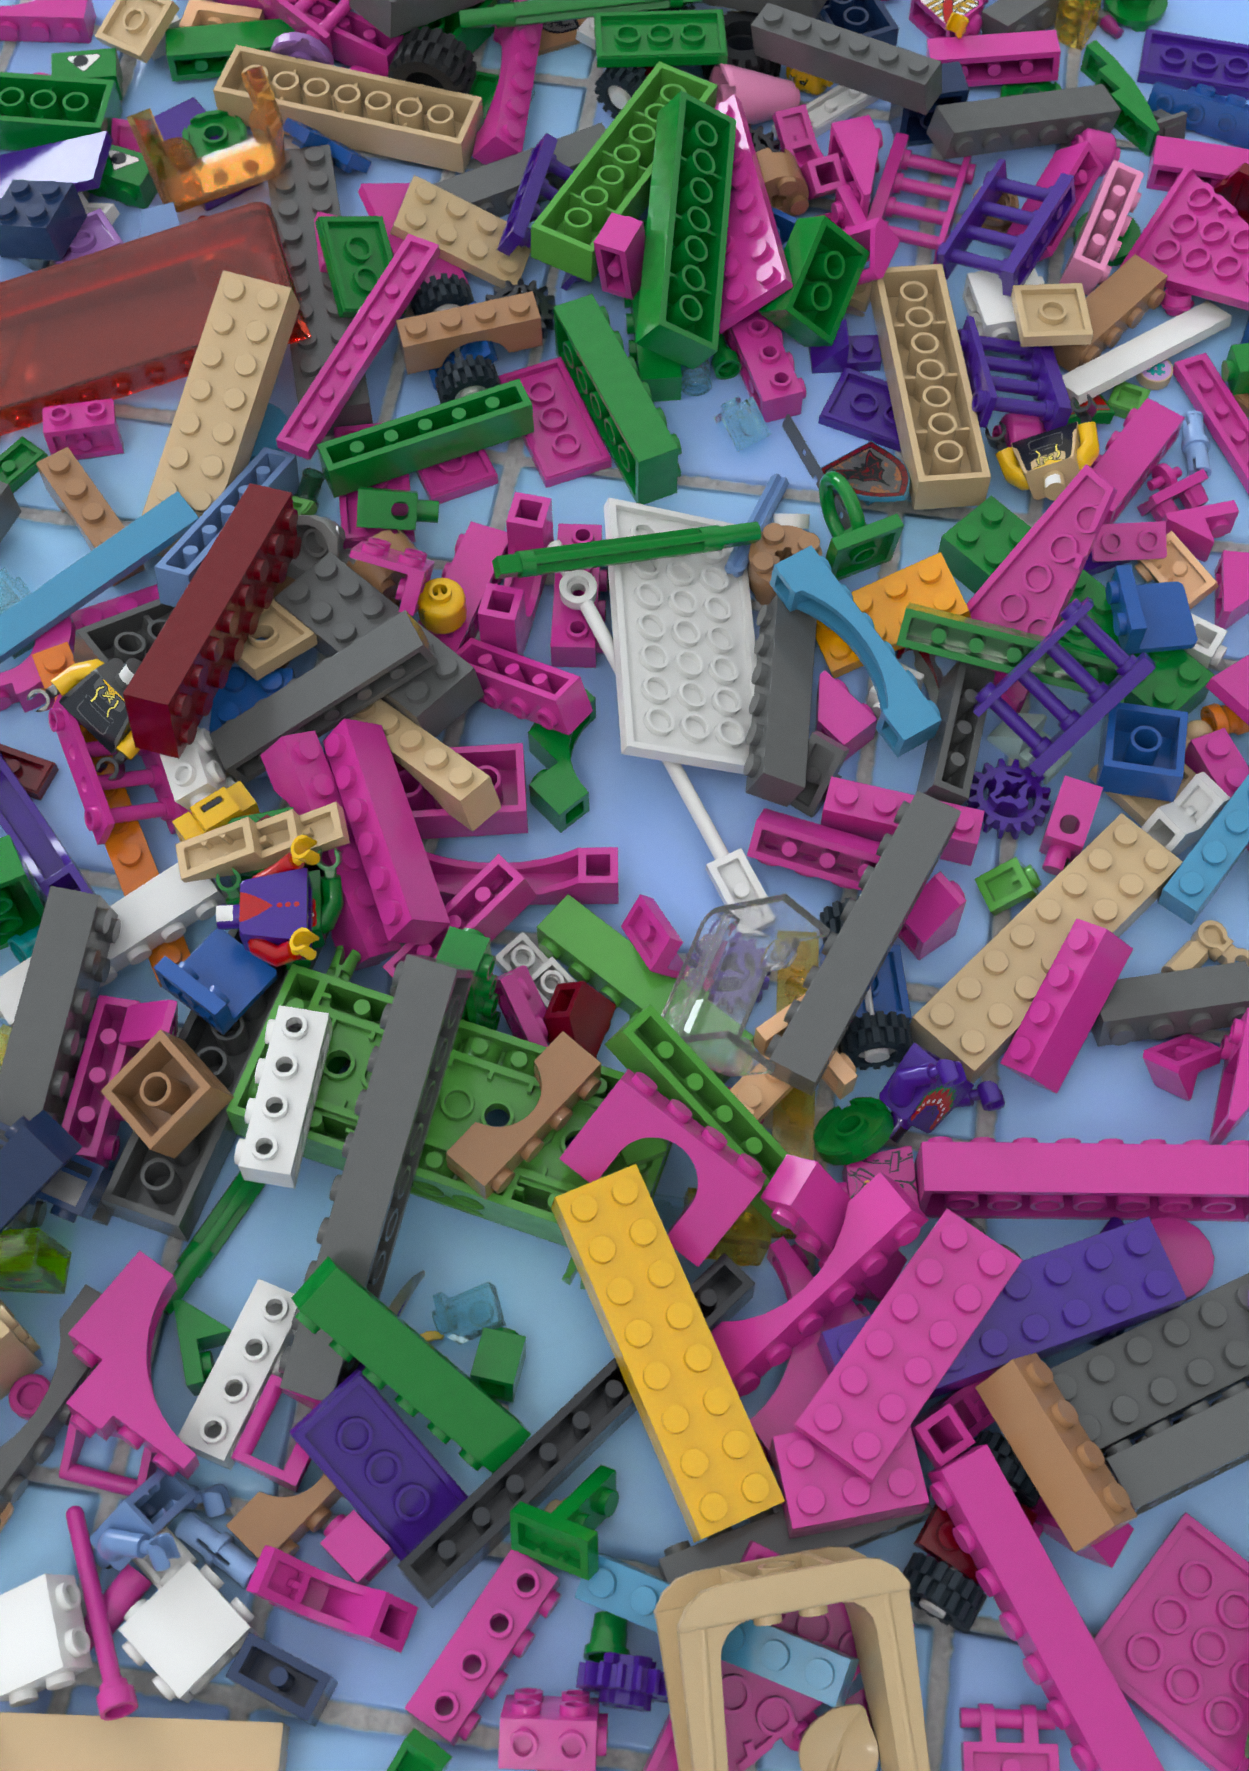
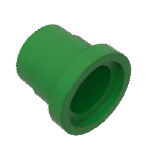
[583,1611,630,1663]

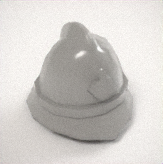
[286,515,345,579]

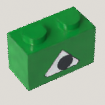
[51,48,123,101]
[88,144,164,209]

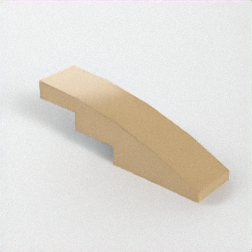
[175,802,350,883]

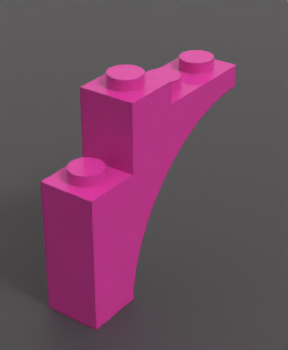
[749,1236,871,1467]
[66,1250,200,1479]

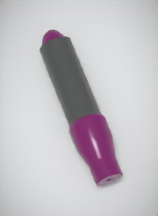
[1080,0,1124,39]

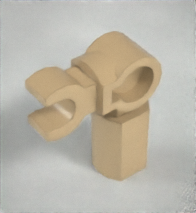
[1161,920,1249,973]

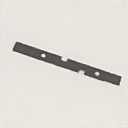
[782,414,851,530]

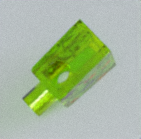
[0,1228,72,1294]

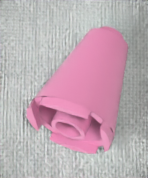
[709,64,800,125]

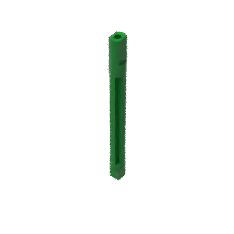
[459,0,702,30]
[492,522,761,579]
[163,1057,348,1316]

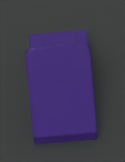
[808,319,882,374]

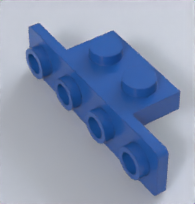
[1148,82,1249,149]

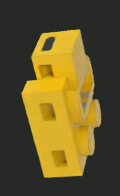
[172,781,260,842]

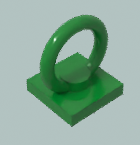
[819,471,904,581]

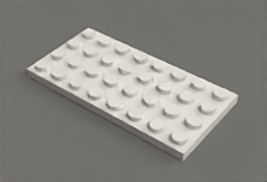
[603,497,757,774]

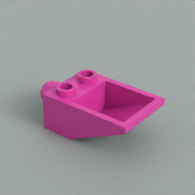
[1209,1007,1249,1145]

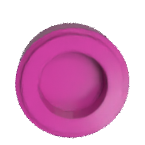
[9,1374,51,1421]

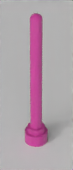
[66,1505,138,1721]

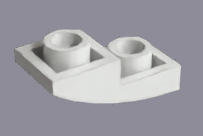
[495,932,576,1010]

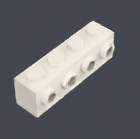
[234,1005,333,1189]
[178,1279,297,1470]

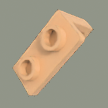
[1134,530,1219,609]

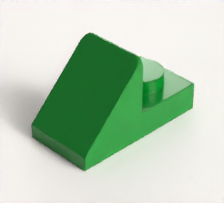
[173,1299,232,1396]

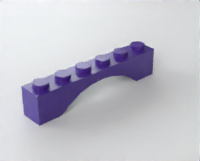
[0,753,96,898]

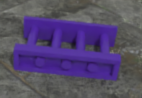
[497,133,583,291]
[936,158,1076,297]
[958,316,1072,432]
[973,596,1156,778]

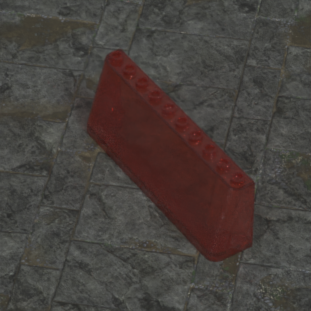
[0,202,311,436]

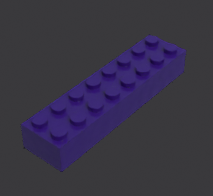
[817,1216,1187,1400]

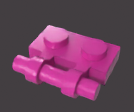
[959,1703,1060,1771]

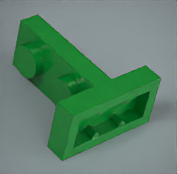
[510,1465,619,1581]

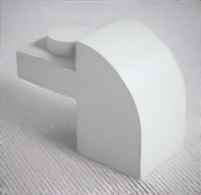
[1141,772,1230,856]

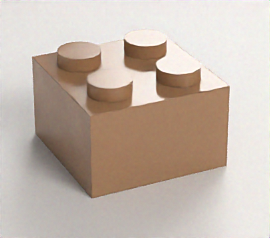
[101,1029,234,1159]

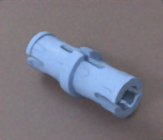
[1181,410,1212,477]
[175,1511,258,1589]

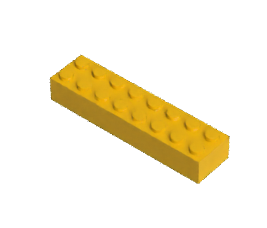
[551,1164,785,1543]

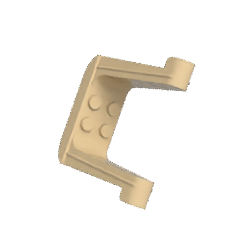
[654,1546,930,1771]

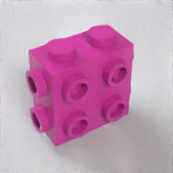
[498,1688,608,1771]

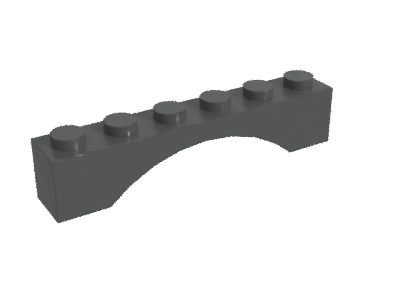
[0,1284,102,1523]

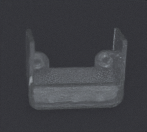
[661,894,830,1077]

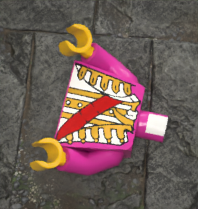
[909,0,989,39]

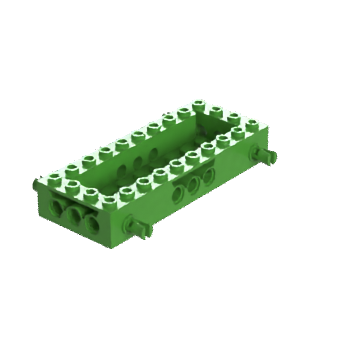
[226,945,673,1289]

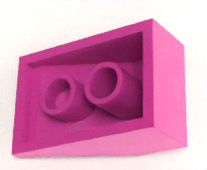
[828,115,883,219]

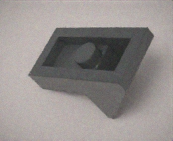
[790,730,850,818]

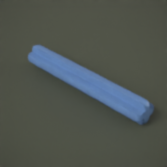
[724,474,789,577]

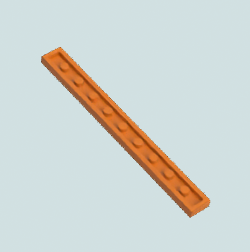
[32,642,191,988]

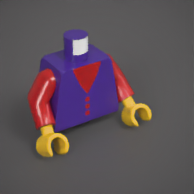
[216,835,320,967]

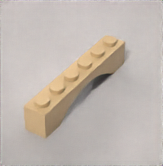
[333,699,501,832]

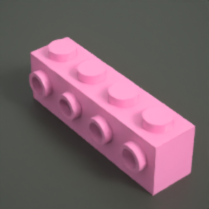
[1059,160,1144,296]

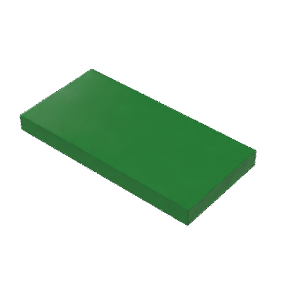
[594,9,728,68]

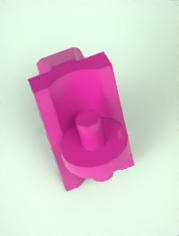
[1137,463,1209,522]

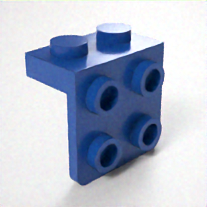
[1105,564,1198,654]

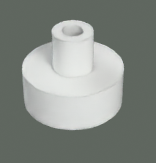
[773,514,810,529]

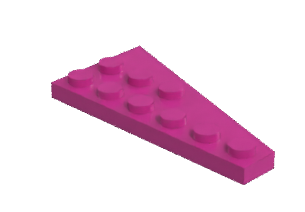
[966,464,1118,713]

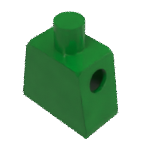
[356,487,439,530]

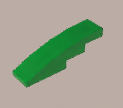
[1080,40,1160,157]

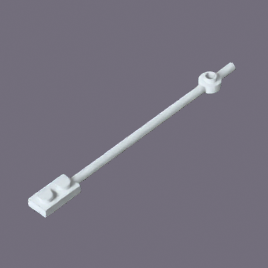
[547,540,777,935]

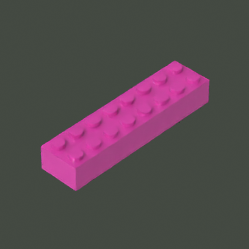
[914,1136,1249,1222]

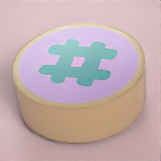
[1136,359,1173,390]

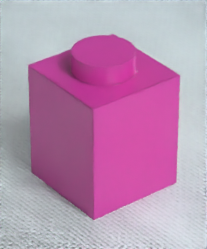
[320,1509,395,1586]

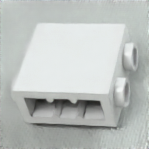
[962,268,1045,341]
[160,727,245,811]
[118,1560,258,1703]
[0,1574,93,1707]

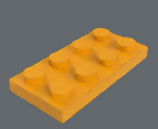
[815,552,971,679]

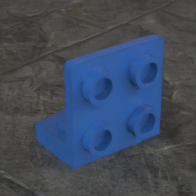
[153,928,278,1035]

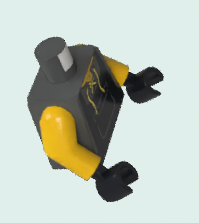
[27,657,142,781]

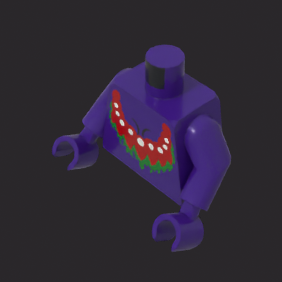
[879,1042,1005,1143]

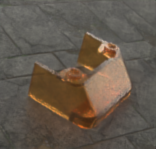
[127,65,285,212]

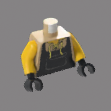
[985,394,1100,501]

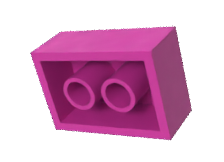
[770,1425,929,1539]

